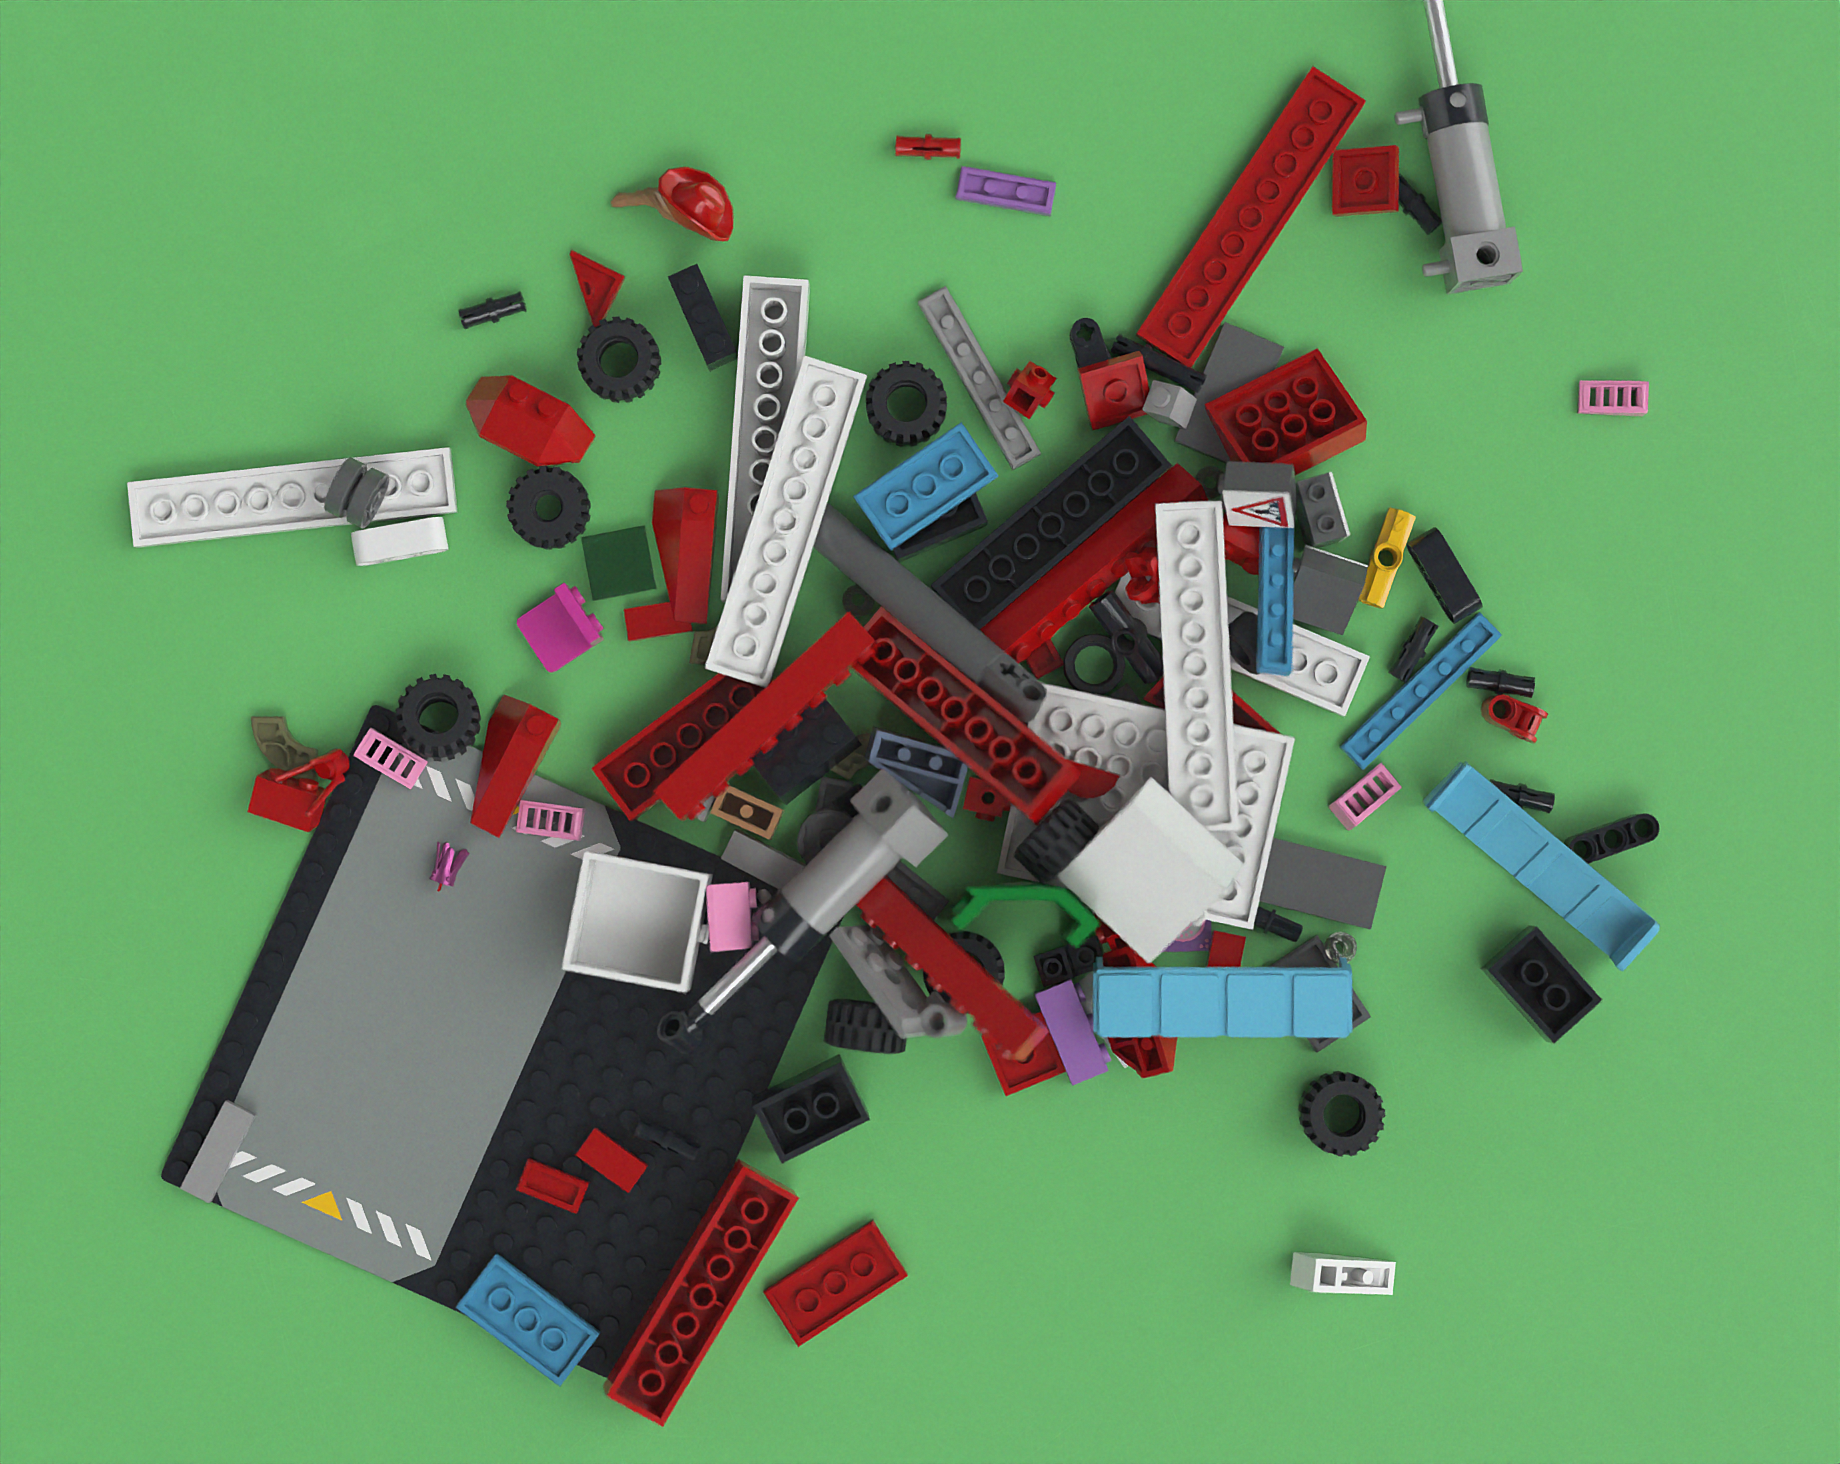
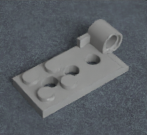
[829,925,967,1039]

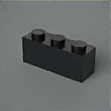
[668,264,738,371]

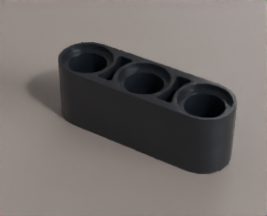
[1406,527,1483,624]
[1564,813,1660,863]

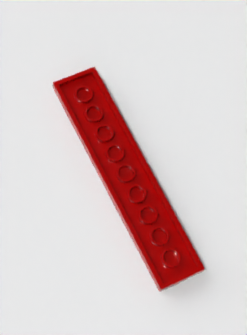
[1136,66,1366,368]

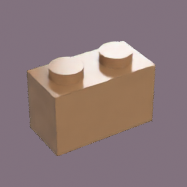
[710,786,785,840]

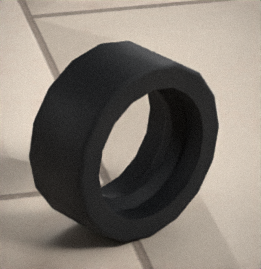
[1063,634,1126,695]

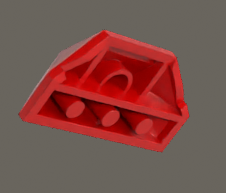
[465,375,595,466]
[1102,946,1178,1079]

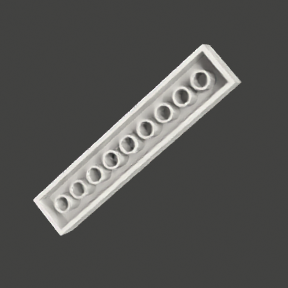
[721,276,810,603]

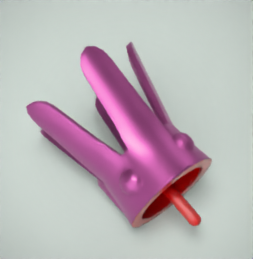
[430,841,469,892]

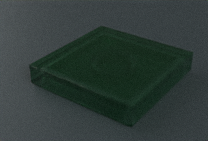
[581,525,657,602]

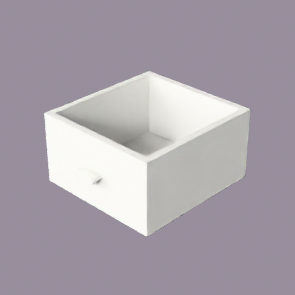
[1057,777,1243,963]
[562,851,713,993]

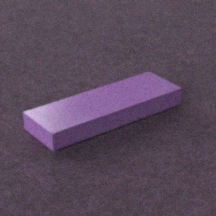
[956,166,1056,216]

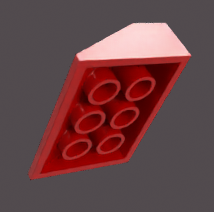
[1205,348,1367,476]

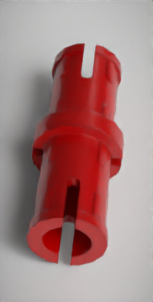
[896,134,961,160]

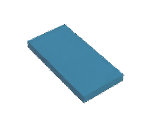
[853,422,998,551]
[456,1253,601,1387]

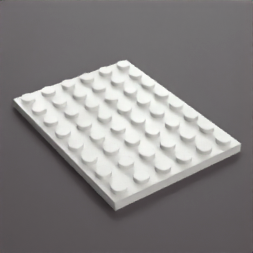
[997,682,1295,930]

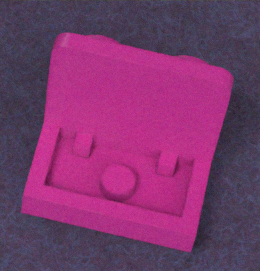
[517,583,604,673]

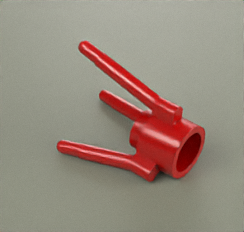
[273,749,350,817]

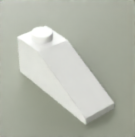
[1290,1252,1396,1295]

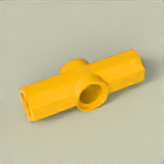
[1358,507,1416,609]

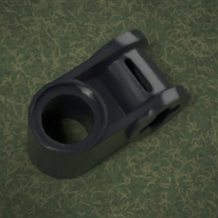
[1069,318,1112,369]

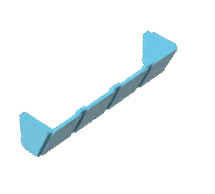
[1423,761,1660,971]
[1092,957,1352,1038]

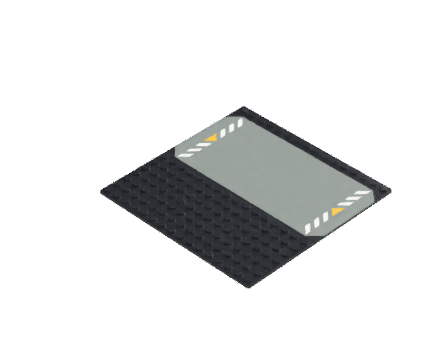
[161,705,844,1378]

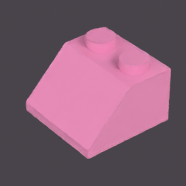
[706,882,759,952]

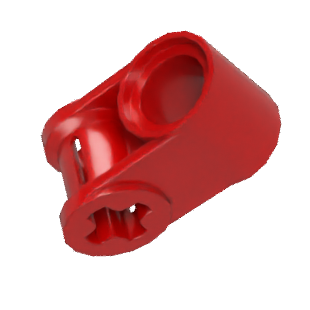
[1481,694,1548,744]

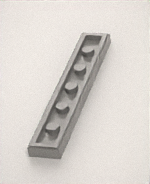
[918,286,1041,470]

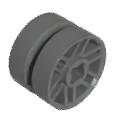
[324,457,389,529]

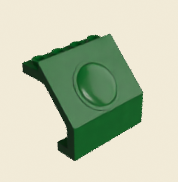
[951,882,1100,948]

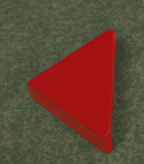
[569,250,625,327]

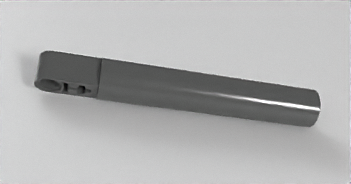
[813,502,1047,722]

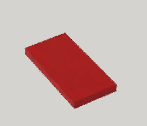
[763,1220,908,1347]

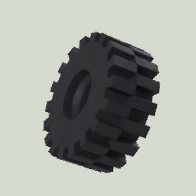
[506,466,591,550]

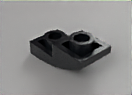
[1033,935,1105,987]

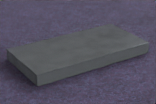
[1174,322,1284,464]
[1259,838,1387,929]

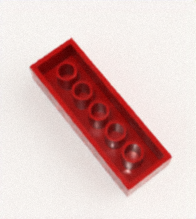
[591,673,772,821]

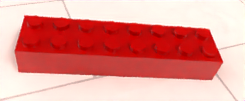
[850,607,1080,825]
[603,1159,799,1427]

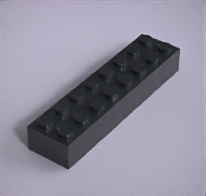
[931,416,1172,631]

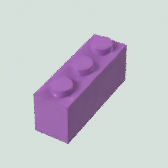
[1034,979,1111,1086]

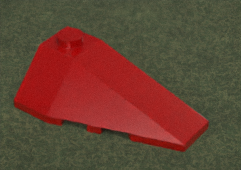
[652,487,720,624]
[470,694,561,839]

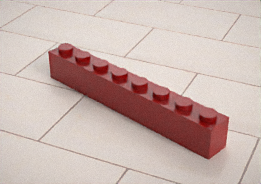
[980,463,1209,664]
[654,612,877,821]
[856,875,1049,1060]

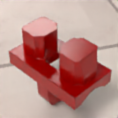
[1124,547,1160,604]

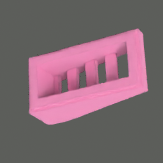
[1578,381,1649,417]
[353,728,428,789]
[1329,763,1402,831]
[516,800,585,841]

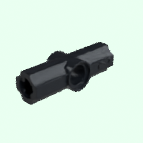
[1089,590,1164,684]

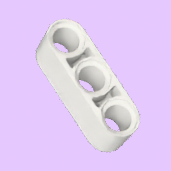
[351,517,448,566]

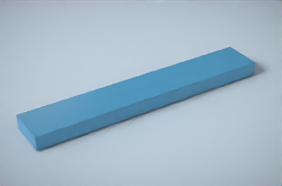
[1257,527,1294,677]
[1339,612,1502,770]

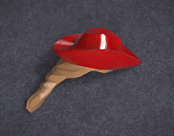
[611,166,734,242]

